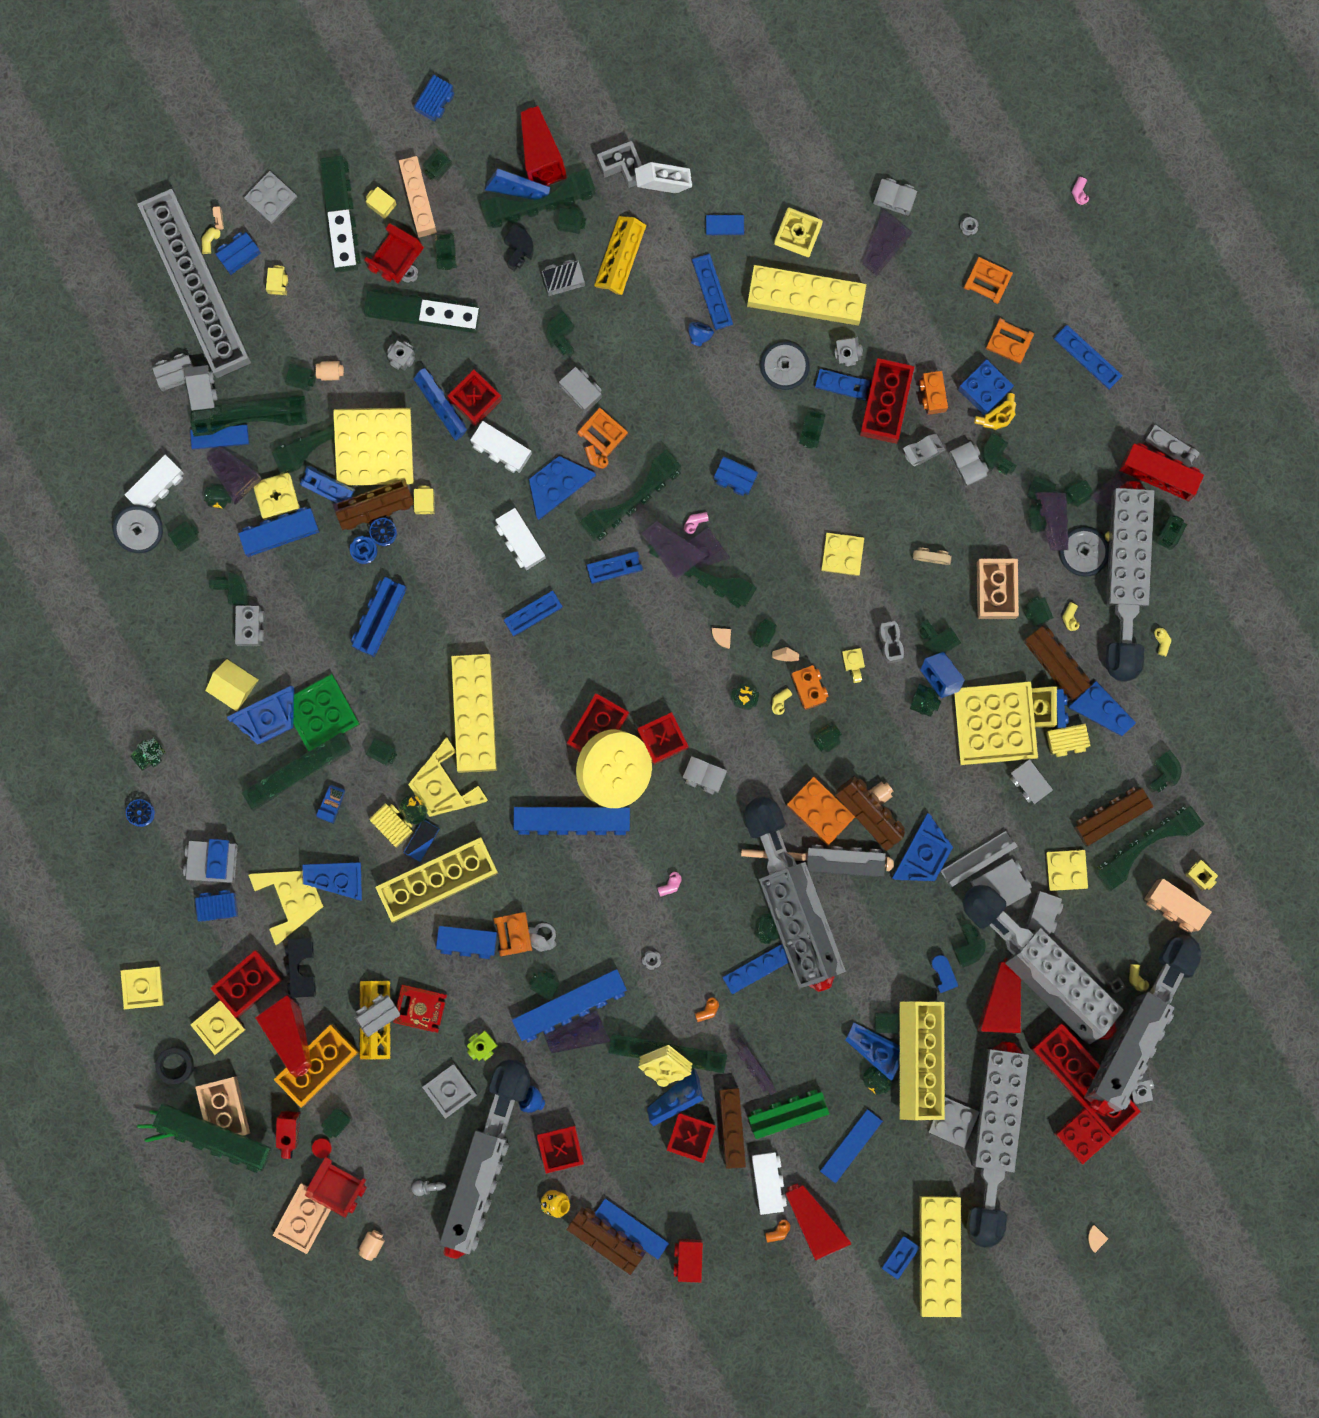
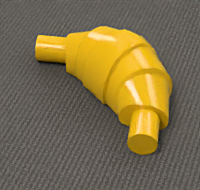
[974,393,1016,430]

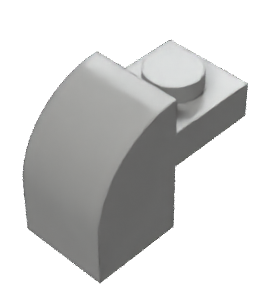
[903,434,945,467]

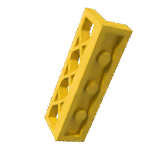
[594,216,646,295]
[360,981,390,1059]

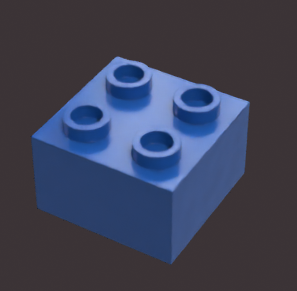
[958,360,1014,416]

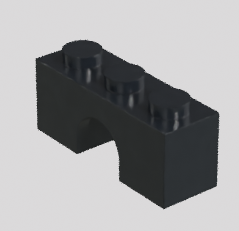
[285,938,316,998]

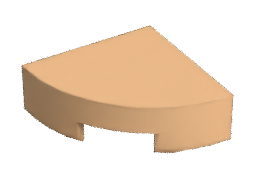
[212,207,224,230]
[712,628,731,649]
[772,647,799,662]
[1088,1225,1108,1253]

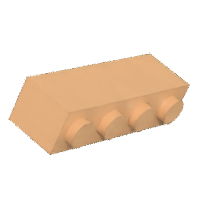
[399,156,437,237]

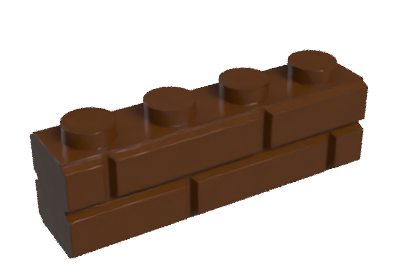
[333,479,414,530]
[1023,626,1091,701]
[835,776,905,851]
[1074,787,1153,847]
[719,1088,746,1169]
[566,1207,646,1275]

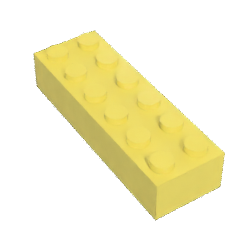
[747,265,866,326]
[451,654,497,773]
[376,837,498,923]
[900,1002,945,1120]
[920,1196,961,1317]

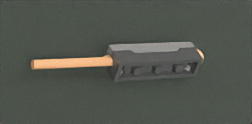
[741,845,894,877]

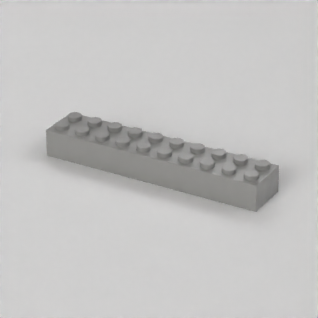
[137,189,251,378]

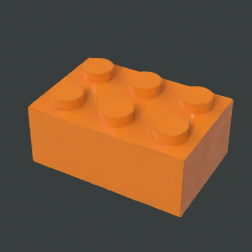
[786,777,855,846]

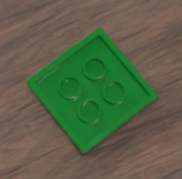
[293,674,360,752]

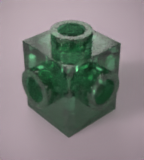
[910,684,941,717]
[130,738,166,771]

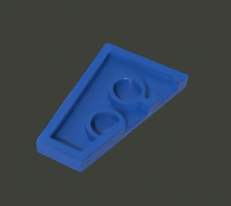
[485,168,550,201]
[1068,681,1136,736]
[302,862,362,901]
[845,1023,900,1081]
[647,1069,704,1126]

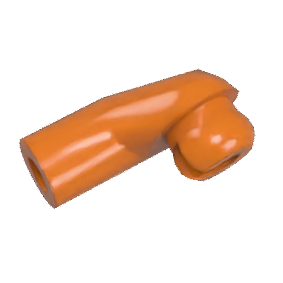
[585,445,609,468]
[695,997,719,1022]
[765,1219,790,1243]

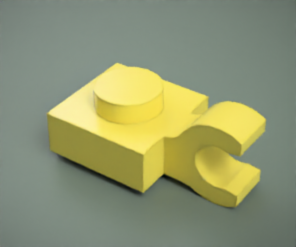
[842,648,865,683]

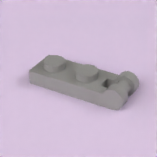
[1144,425,1200,468]

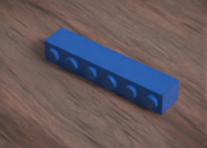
[514,807,630,835]
[512,969,627,1043]

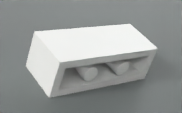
[635,162,692,193]
[471,421,532,473]
[125,455,184,510]
[495,508,546,570]
[752,1152,787,1215]

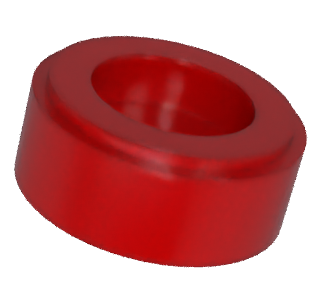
[312,1138,332,1158]

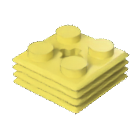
[774,208,823,257]
[253,472,300,520]
[638,1045,692,1087]

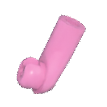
[1072,177,1089,205]
[684,512,708,534]
[658,872,681,897]

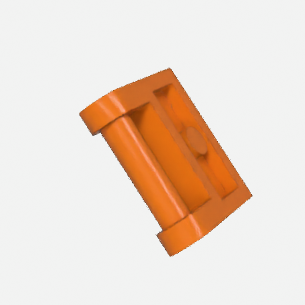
[964,257,1013,304]
[986,318,1034,364]
[577,408,628,458]
[493,912,532,957]

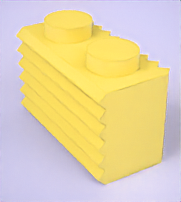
[1046,724,1090,757]
[369,803,413,848]

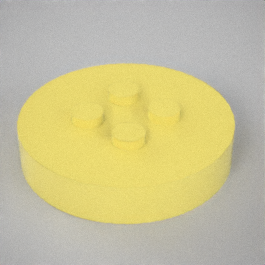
[576,730,652,808]

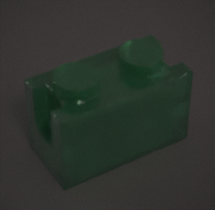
[1154,515,1188,550]

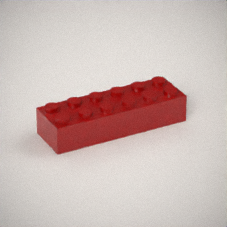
[1031,1023,1141,1138]

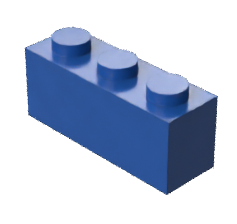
[436,926,497,959]

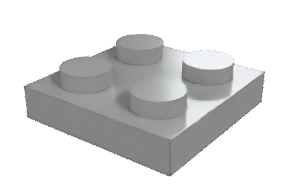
[244,171,297,224]
[422,1064,477,1119]
[928,1097,979,1148]

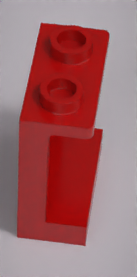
[364,223,424,284]
[305,1157,367,1218]

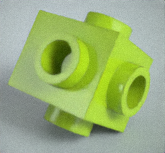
[467,1031,498,1061]

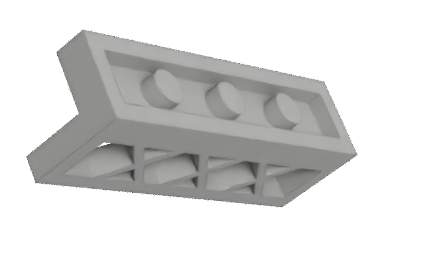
[940,831,1018,887]

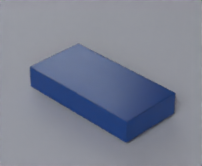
[706,215,744,235]

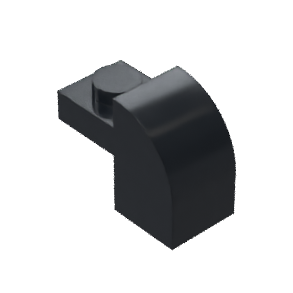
[505,224,534,272]

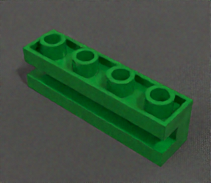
[748,1089,829,1139]

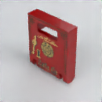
[393,985,447,1033]

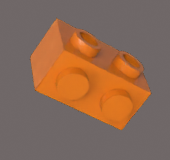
[919,371,948,415]
[791,665,829,711]

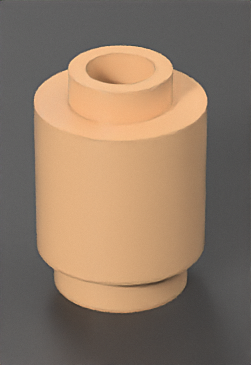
[316,361,344,381]
[869,781,894,805]
[358,1230,385,1261]

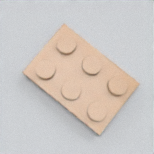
[273,1183,331,1254]

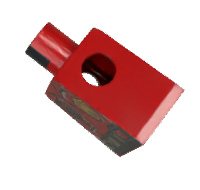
[276,1111,301,1159]

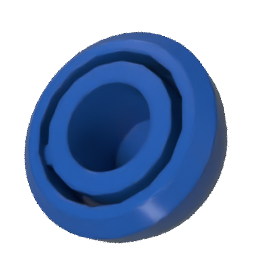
[688,322,714,346]
[519,1086,545,1113]

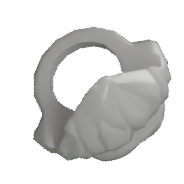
[529,923,557,952]

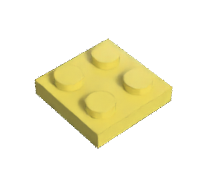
[821,533,864,576]
[1046,850,1088,891]
[121,967,164,1009]
[191,1001,246,1055]

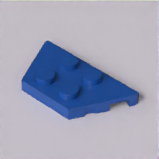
[529,456,596,520]
[227,686,294,744]
[892,813,953,881]

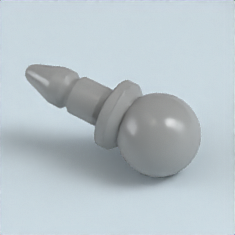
[411,1180,447,1196]

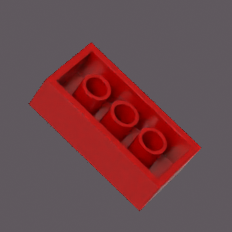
[860,358,915,444]
[1119,443,1204,502]

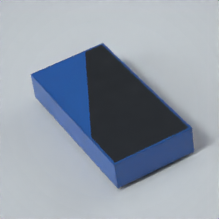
[403,820,440,862]

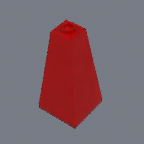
[521,106,567,186]
[977,958,1021,1033]
[255,995,312,1078]
[785,1183,851,1261]

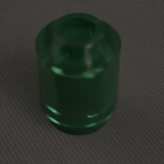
[751,619,777,648]

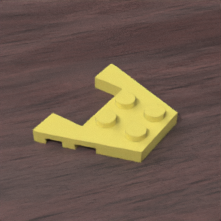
[408,738,488,817]
[249,871,324,945]

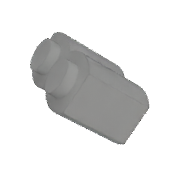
[873,178,917,216]
[949,442,989,487]
[879,621,904,664]
[683,756,727,795]
[1026,891,1063,935]

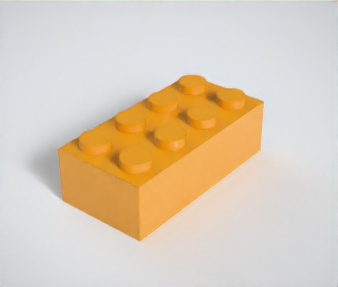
[274,1024,359,1108]

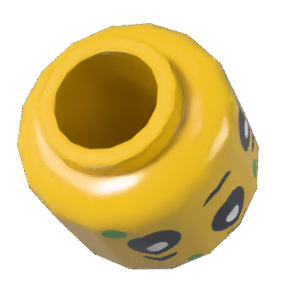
[541,1190,570,1218]

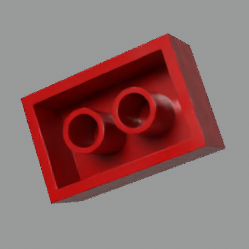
[567,693,629,752]
[210,950,283,1018]

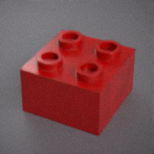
[447,370,502,427]
[637,712,689,765]
[1054,1108,1112,1164]
[666,1113,716,1163]
[537,1125,584,1174]
[674,1239,703,1283]

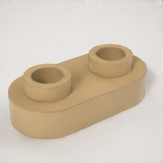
[913,547,951,565]

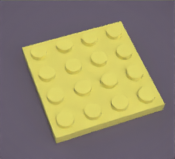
[333,408,414,485]
[954,682,1038,765]

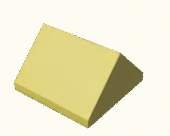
[205,659,258,712]
[1032,687,1057,728]

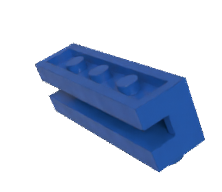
[238,507,320,557]
[351,577,407,657]

